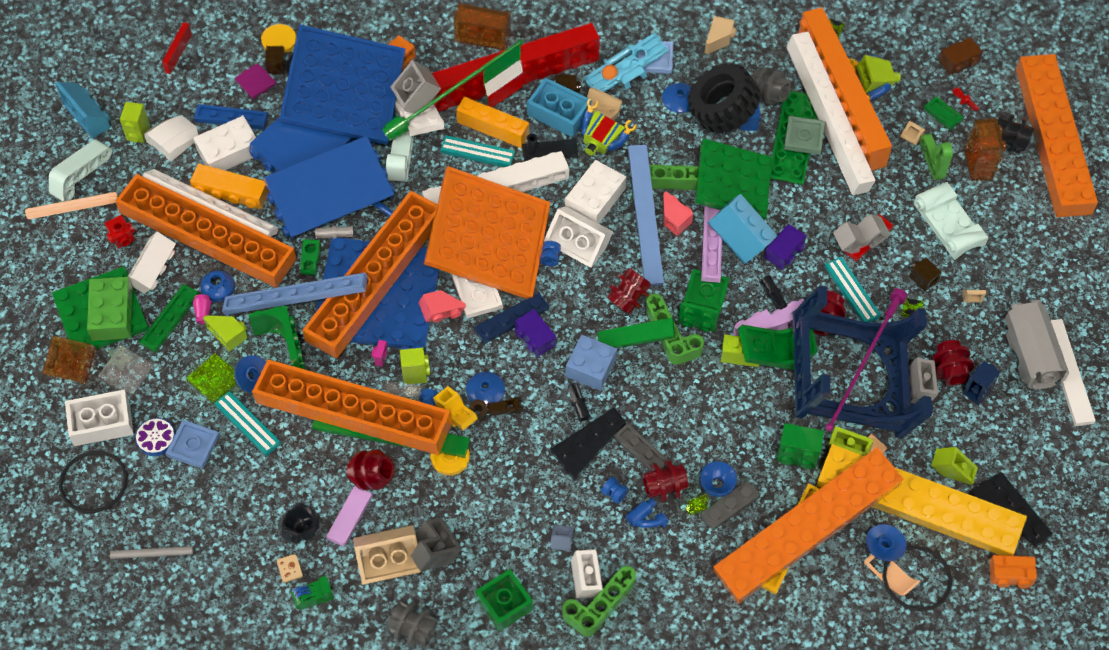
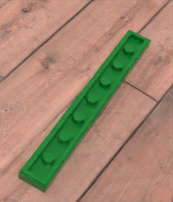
[312,420,470,458]

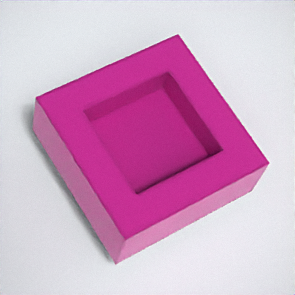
[372,340,388,367]

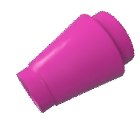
[192,295,212,324]

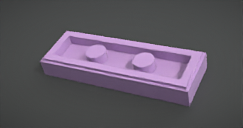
[326,486,373,547]

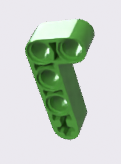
[632,164,698,200]
[645,293,704,365]
[562,566,636,637]

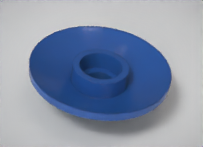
[662,83,692,113]
[234,355,266,394]
[466,372,505,405]
[866,524,907,561]

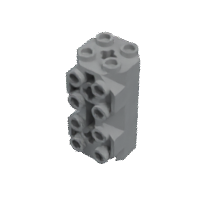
[1005,300,1069,390]

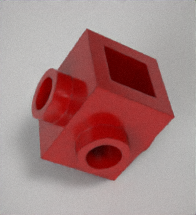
[104,215,135,249]

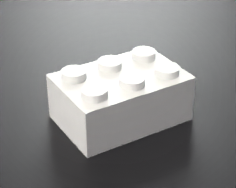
[193,116,256,170]
[565,160,626,224]
[65,390,134,446]

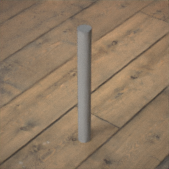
[110,546,193,559]

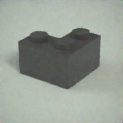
[410,517,462,572]

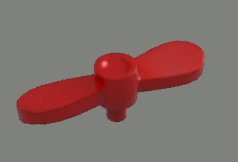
[952,87,979,111]

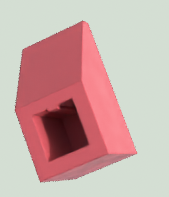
[662,192,693,236]
[418,290,466,323]

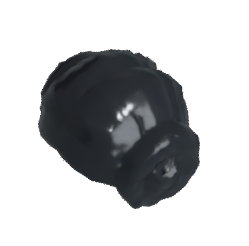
[281,503,319,544]

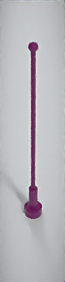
[826,288,907,431]

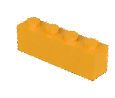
[456,97,529,148]
[190,164,269,209]

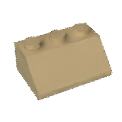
[353,525,423,585]

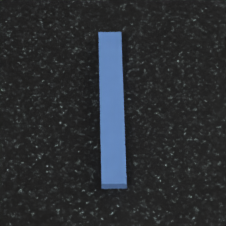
[628,145,664,286]
[222,273,368,315]

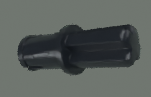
[761,275,787,309]
[568,383,591,422]

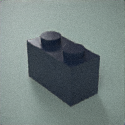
[963,361,1000,406]

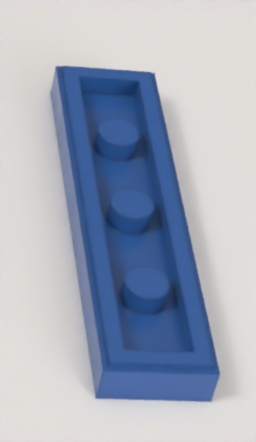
[194,104,269,130]

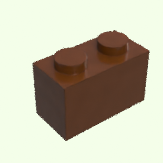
[938,37,983,75]

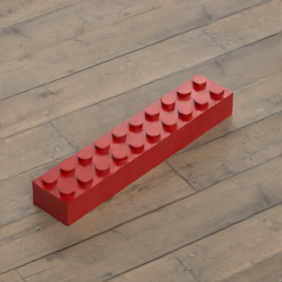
[432,22,600,111]

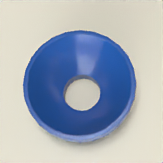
[200,270,235,303]
[700,461,737,497]

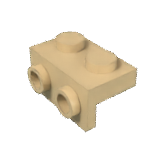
[587,87,622,120]

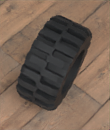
[688,63,760,133]

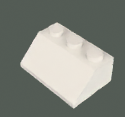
[543,206,613,268]

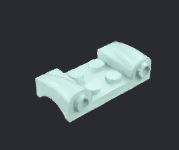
[914,182,989,260]

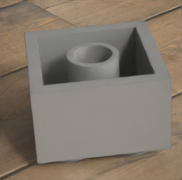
[391,60,441,116]

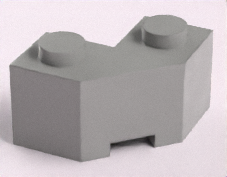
[833,214,891,254]

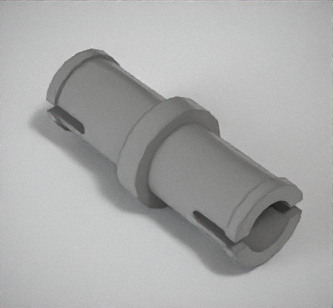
[315,225,353,239]

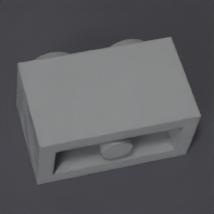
[908,358,938,403]

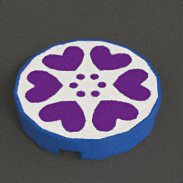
[135,418,175,456]

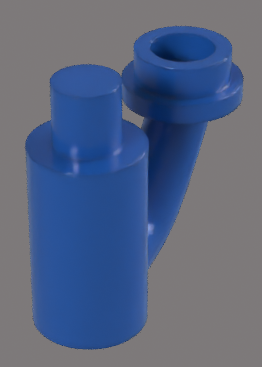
[625,498,669,528]

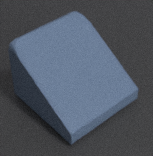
[550,524,574,551]

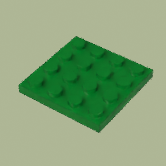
[695,138,771,221]
[51,266,148,357]

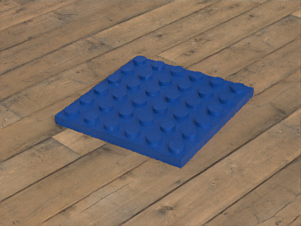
[279,24,405,145]
[315,237,440,351]

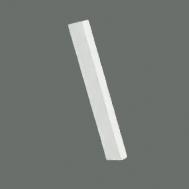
[1051,319,1095,426]

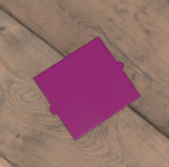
[234,63,277,99]

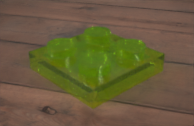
[186,353,237,405]

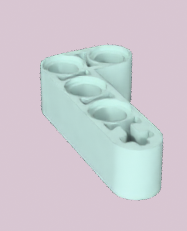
[386,132,414,182]
[49,140,112,202]

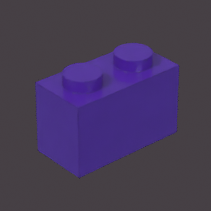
[764,224,806,270]
[514,309,556,357]

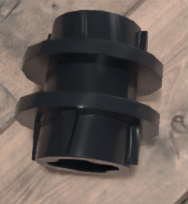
[991,114,1034,153]

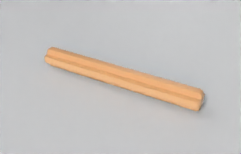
[25,192,118,219]

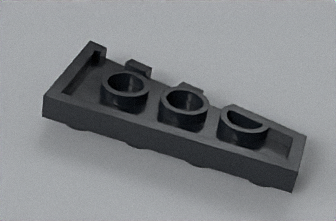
[551,408,626,481]
[969,472,1053,547]

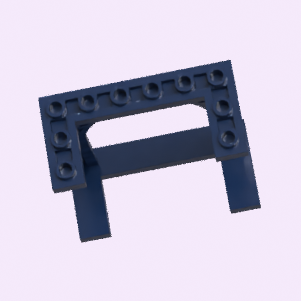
[793,286,933,439]

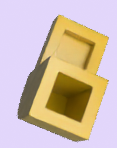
[433,386,478,430]

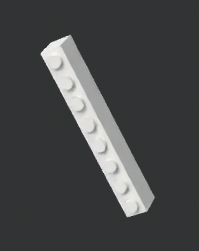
[422,151,569,204]

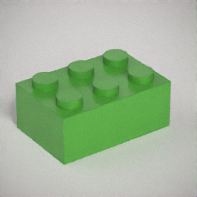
[87,277,133,341]

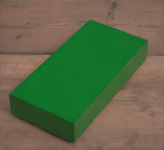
[924,96,963,131]

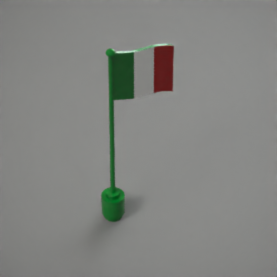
[382,39,524,141]

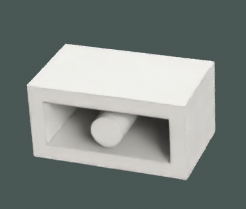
[571,550,602,599]

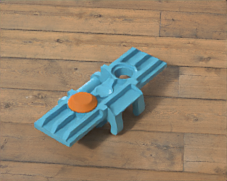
[584,32,668,92]

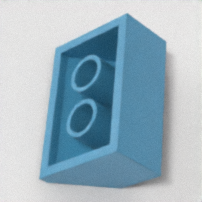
[527,78,592,138]
[55,82,111,139]
[708,194,777,264]

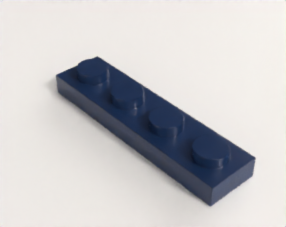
[474,293,549,345]

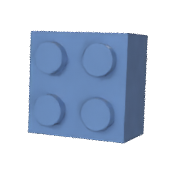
[566,335,617,391]

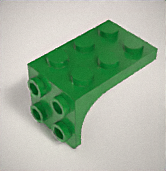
[678,269,730,332]
[249,306,305,369]
[738,324,817,370]

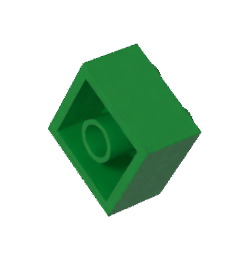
[776,423,824,469]
[475,569,533,632]

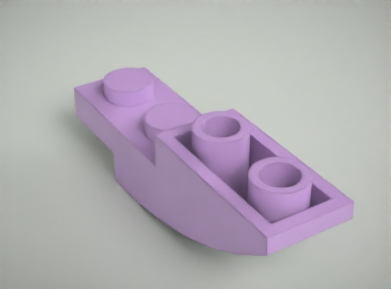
[733,299,804,336]

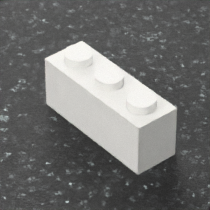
[128,231,176,294]

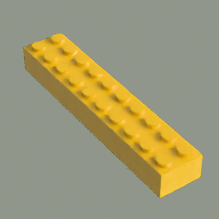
[817,444,1027,556]

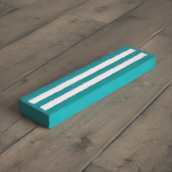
[440,135,515,168]
[824,257,881,323]
[214,391,281,457]

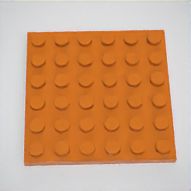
[424,166,551,299]

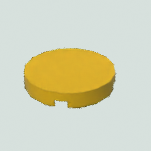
[261,24,296,53]
[430,449,470,476]

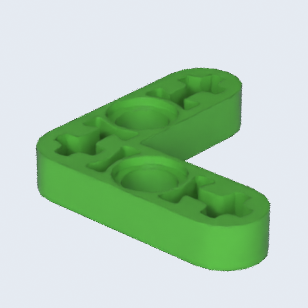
[920,133,953,180]

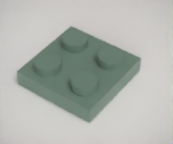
[784,116,825,155]

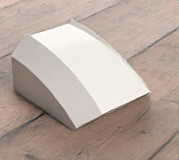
[144,115,198,162]

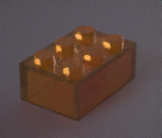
[453,3,511,50]
[964,118,1006,181]

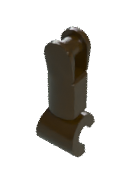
[469,397,523,423]

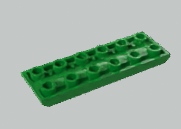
[769,91,817,185]

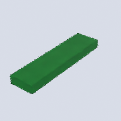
[139,284,200,353]
[598,318,676,348]

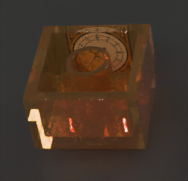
[42,336,96,385]

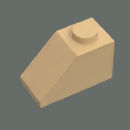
[705,16,737,54]

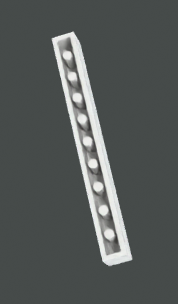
[787,32,876,195]

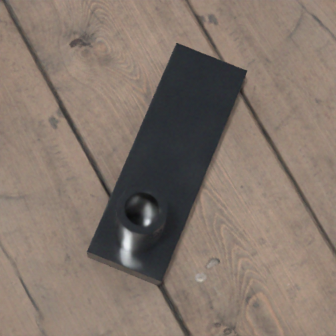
[522,133,578,162]

